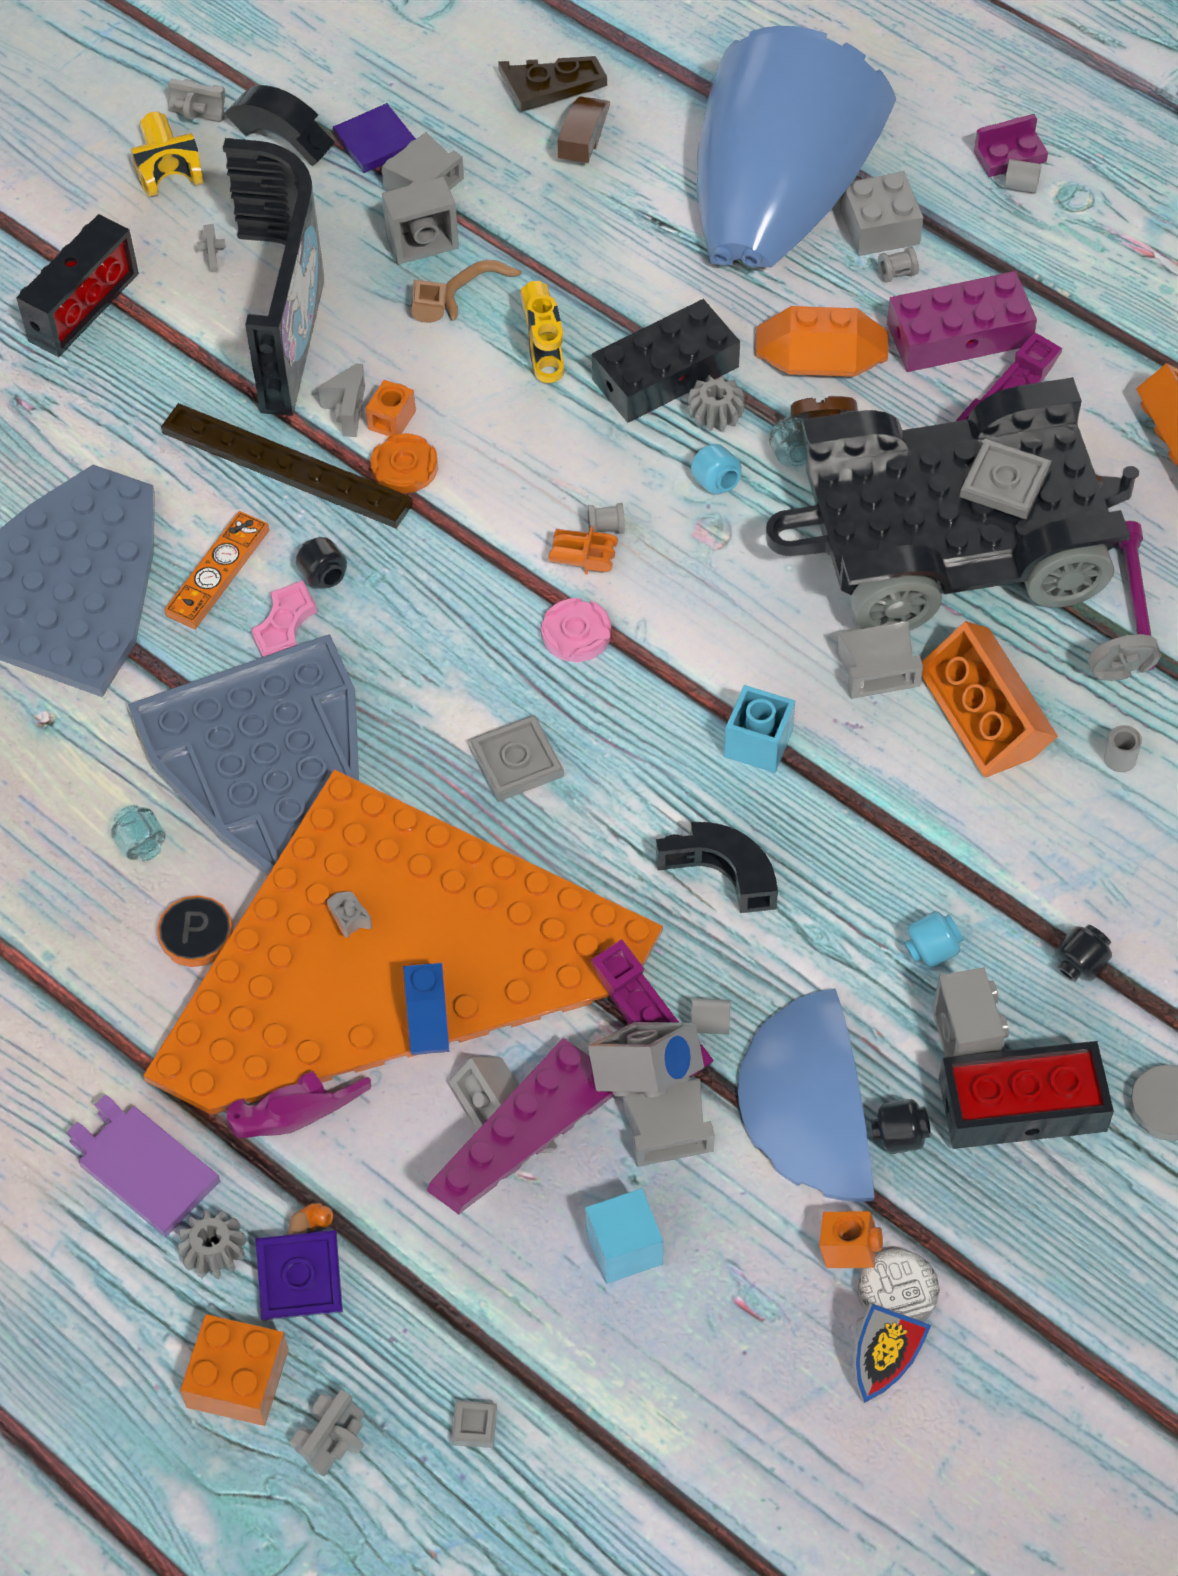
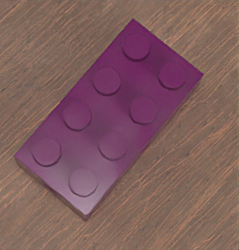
[887,271,1037,372]

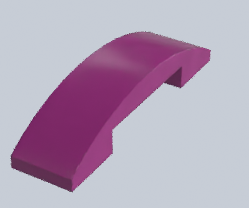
[956,332,1062,421]
[591,939,714,1078]

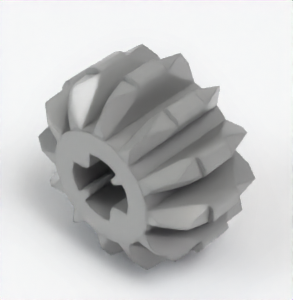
[688,375,744,432]
[177,1209,247,1280]

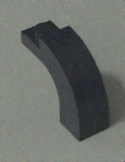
[224,85,335,166]
[656,822,778,913]

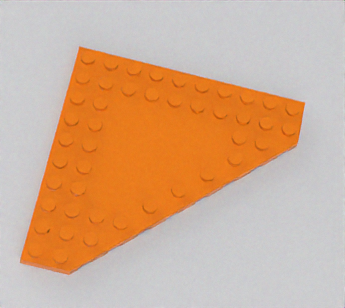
[143,769,663,1115]

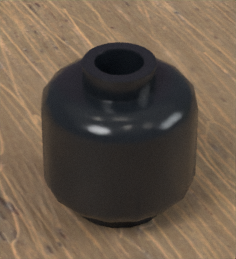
[295,537,347,589]
[1055,924,1112,982]
[871,1099,931,1154]

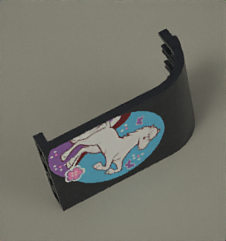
[223,138,324,416]

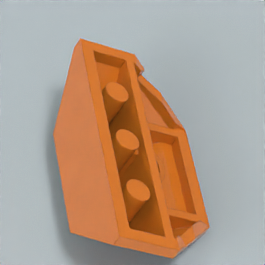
[755,306,888,377]

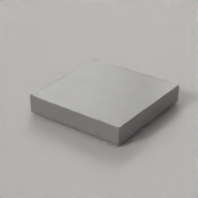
[960,439,1052,520]
[469,715,564,802]

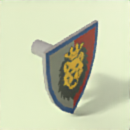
[853,1303,931,1403]

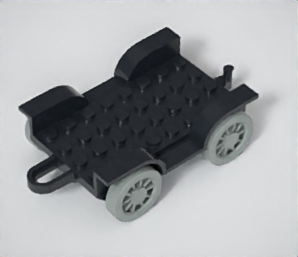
[766,377,1139,631]

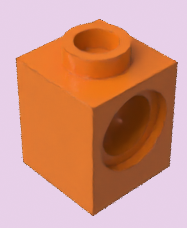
[366,379,416,437]
[819,1211,883,1268]

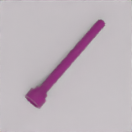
[1116,521,1156,671]

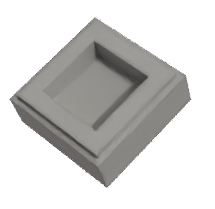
[452,1401,497,1448]

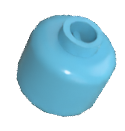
[691,444,742,494]
[904,911,964,968]

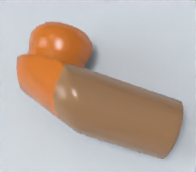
[287,1203,333,1235]

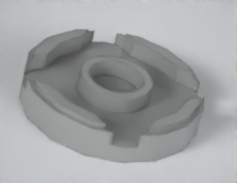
[1130,1065,1178,1141]

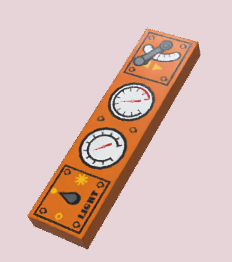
[164,511,270,630]

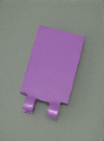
[66,1094,220,1238]

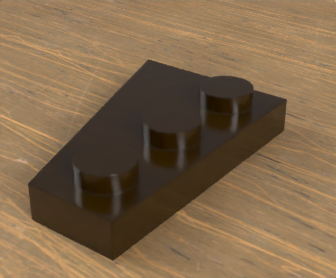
[498,56,607,112]

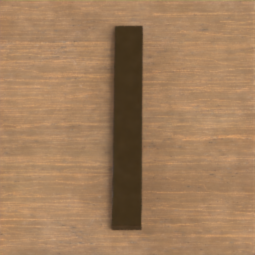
[161,403,413,529]

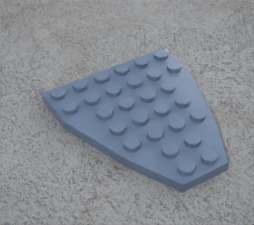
[0,465,155,697]
[128,634,359,876]

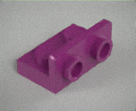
[974,114,1048,177]

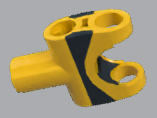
[130,111,204,197]
[520,281,564,383]

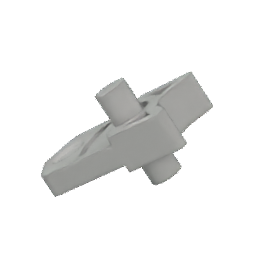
[197,224,226,272]
[327,891,372,937]

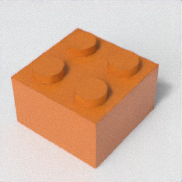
[180,1314,289,1426]

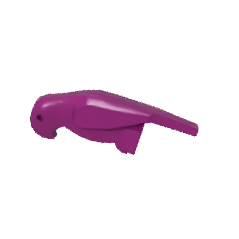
[226,1071,372,1138]

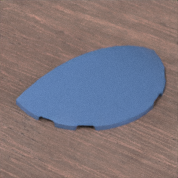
[738,989,874,1202]

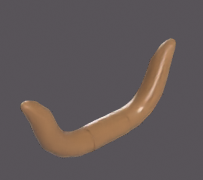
[445,260,522,320]

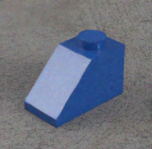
[403,963,450,1055]

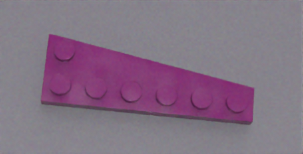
[427,1037,614,1215]

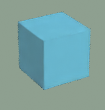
[724,685,796,773]
[585,1188,664,1284]

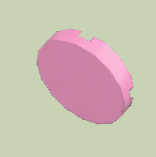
[541,598,611,662]

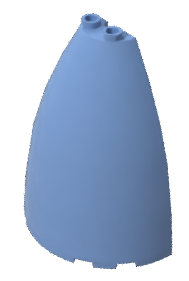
[697,26,896,268]

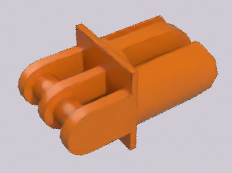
[548,526,618,575]

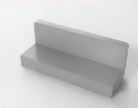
[449,1057,557,1174]

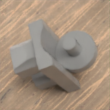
[168,79,225,122]
[290,1390,365,1476]

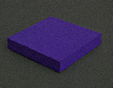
[333,103,416,173]
[255,1230,343,1321]

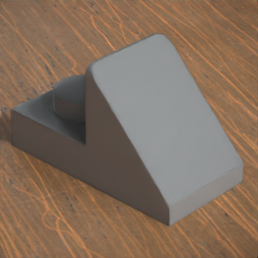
[319,363,366,437]

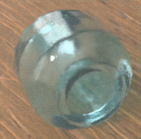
[769,417,808,468]
[111,805,166,861]

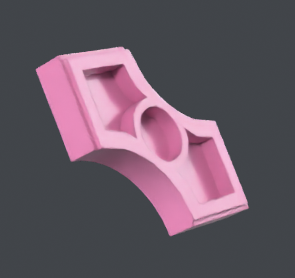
[251,580,317,657]

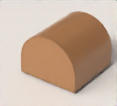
[411,279,446,323]

